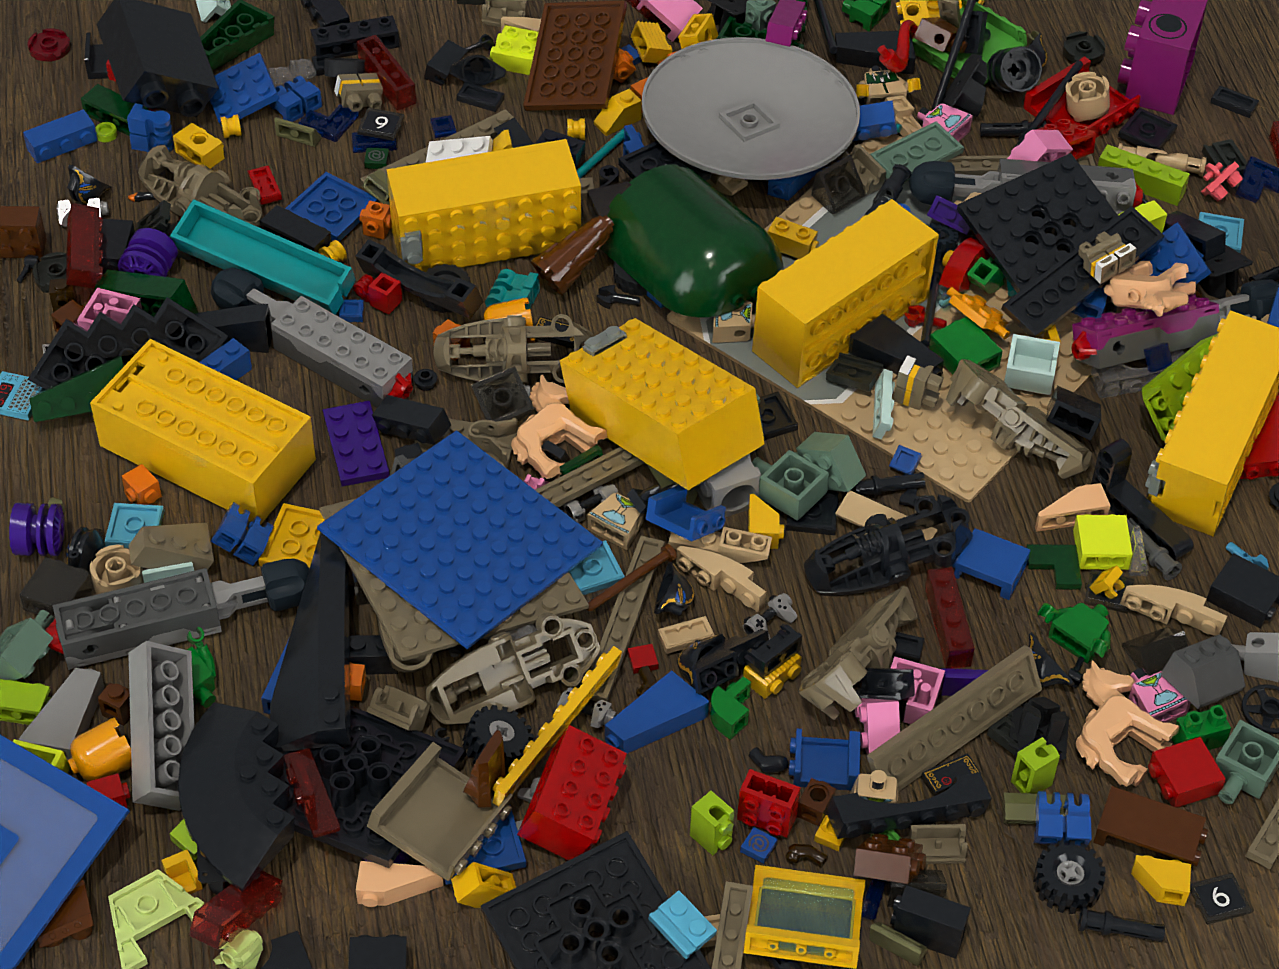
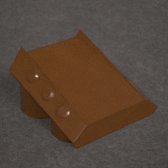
[463,730,506,807]
[38,879,94,948]

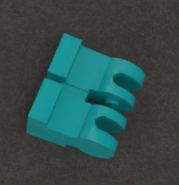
[485,269,540,309]

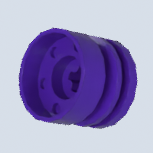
[118,228,178,277]
[9,503,65,556]

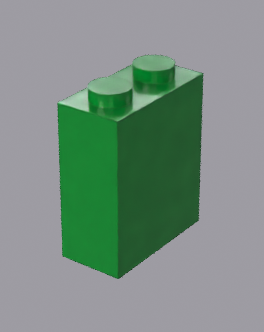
[929,316,1003,375]

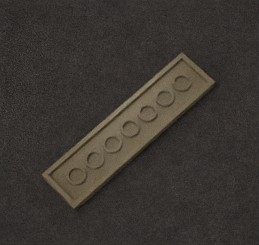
[867,645,1042,791]

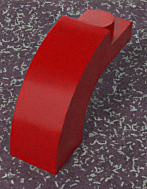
[939,237,990,292]

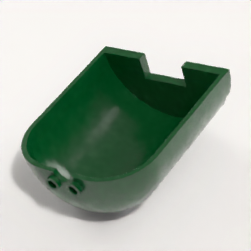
[600,164,784,318]

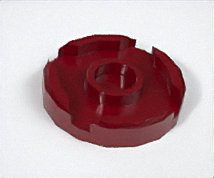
[27,28,71,62]

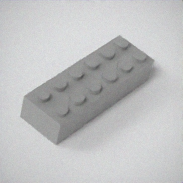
[128,641,194,811]

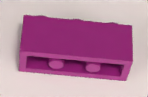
[765,0,807,47]

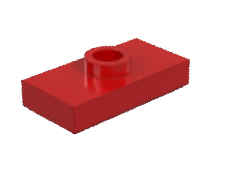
[247,165,282,205]

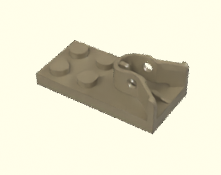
[415,418,518,469]

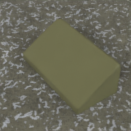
[274,117,321,147]
[869,922,927,966]

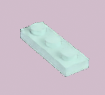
[872,369,895,439]

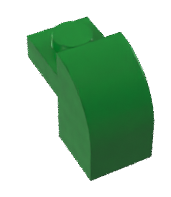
[967,256,1005,294]
[710,676,751,740]

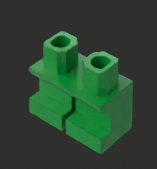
[842,0,891,32]
[1171,704,1231,750]

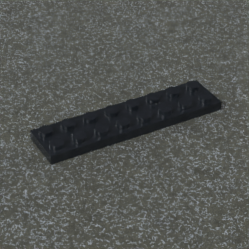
[1001,206,1164,338]

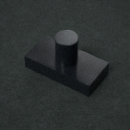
[963,11,991,55]

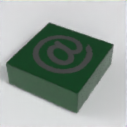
[364,148,389,169]

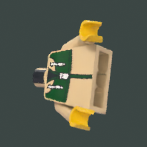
[855,66,921,105]

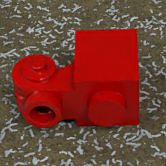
[353,273,402,315]

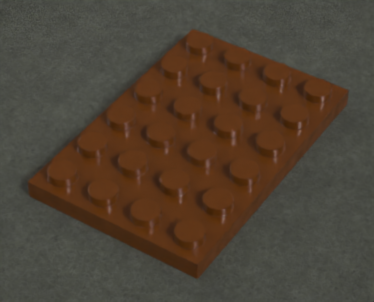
[523,0,627,111]

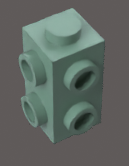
[745,0,776,31]

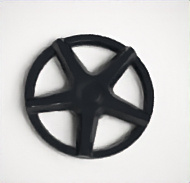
[1241,684,1279,734]

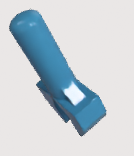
[1226,542,1269,570]

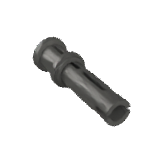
[1127,518,1182,581]

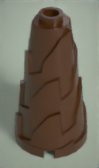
[531,215,614,296]

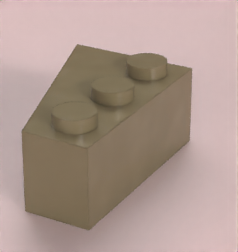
[128,523,214,571]

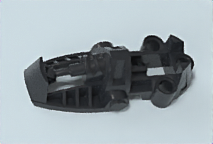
[804,494,973,596]

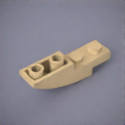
[668,527,772,563]
[676,546,766,613]
[1120,585,1227,636]

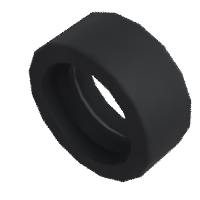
[324,58,365,77]

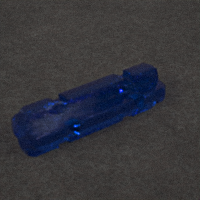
[861,878,886,920]

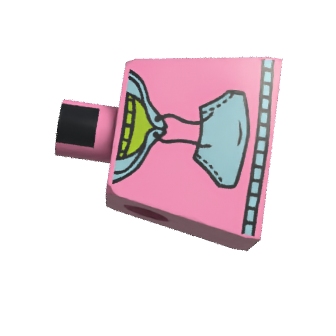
[917,104,973,142]
[1129,668,1191,722]

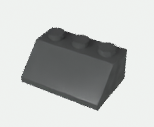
[1161,634,1246,709]

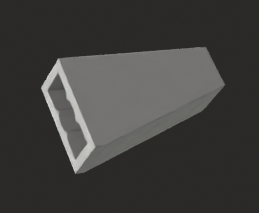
[19,668,104,760]

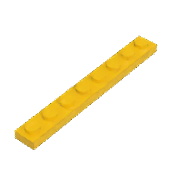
[492,646,622,807]

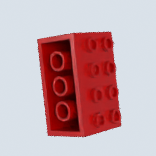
[517,725,627,860]

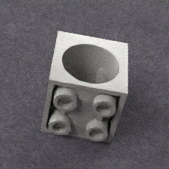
[694,454,761,517]

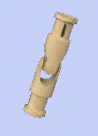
[1118,143,1206,177]

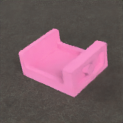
[636,0,703,42]

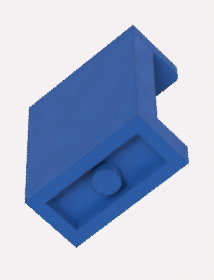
[646,485,726,542]
[952,528,1030,600]
[789,728,860,791]

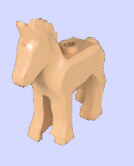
[1103,261,1196,317]
[511,375,607,479]
[1075,660,1180,787]

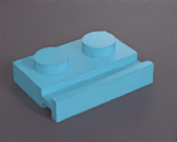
[648,890,717,959]

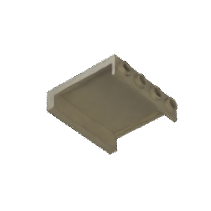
[367,742,513,881]

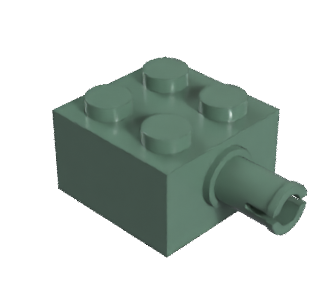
[794,432,866,492]
[752,450,829,521]
[0,610,54,681]
[1215,720,1279,804]

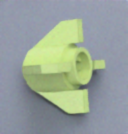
[212,929,263,969]

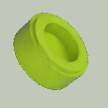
[95,122,117,142]

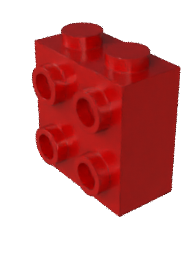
[1036,119,1096,159]
[1148,737,1226,808]
[737,769,801,838]

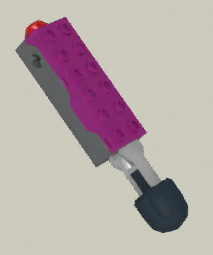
[1071,280,1279,369]

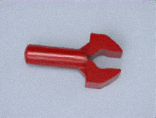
[904,305,947,329]

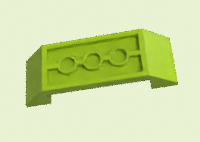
[1141,333,1218,441]

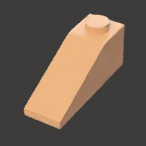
[1035,483,1110,532]
[356,861,444,907]

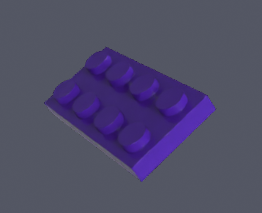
[323,400,389,487]

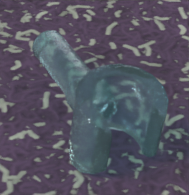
[937,287,951,308]

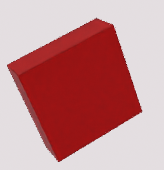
[627,644,659,674]

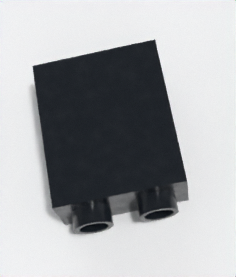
[96,0,219,117]

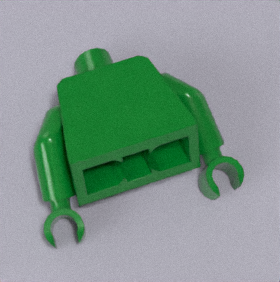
[1037,603,1111,664]
[187,627,217,708]

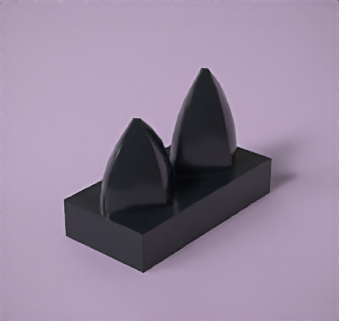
[627,484,676,514]

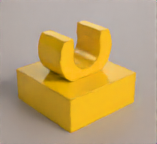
[1089,565,1125,599]
[814,815,846,852]

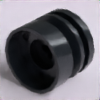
[987,46,1042,93]

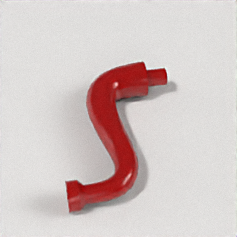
[878,20,918,73]

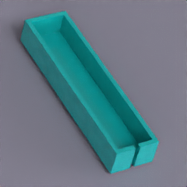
[170,199,356,315]

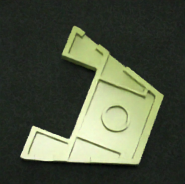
[108,869,223,969]

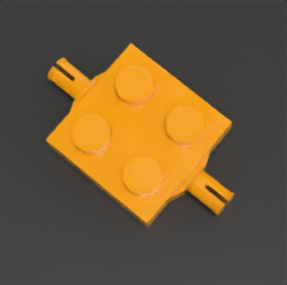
[946,287,1010,340]

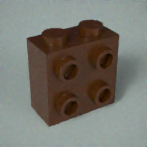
[854,834,926,884]

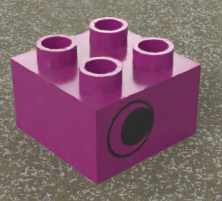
[1117,0,1208,115]

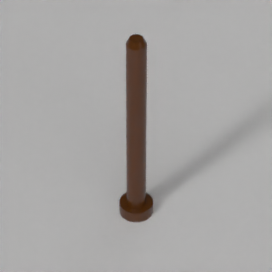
[586,544,677,611]

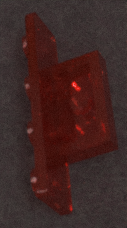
[284,749,340,838]

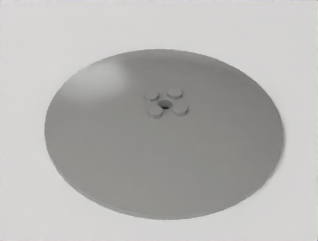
[642,37,860,180]

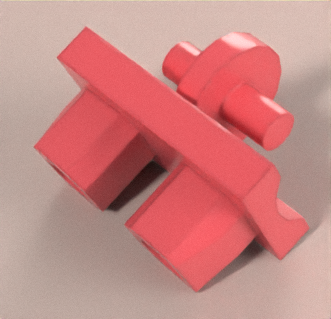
[1201,161,1243,202]

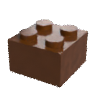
[0,206,47,258]

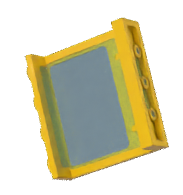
[743,865,865,969]

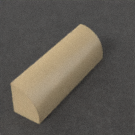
[835,490,938,540]

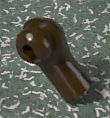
[636,666,657,697]
[786,844,828,867]

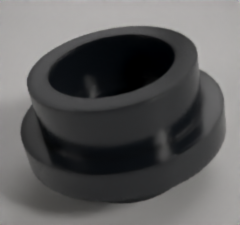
[414,369,437,391]

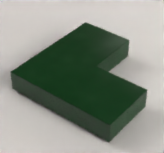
[1026,544,1082,589]

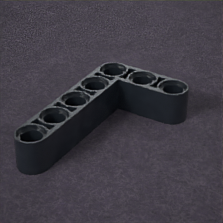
[1091,438,1194,561]

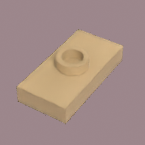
[658,616,715,654]

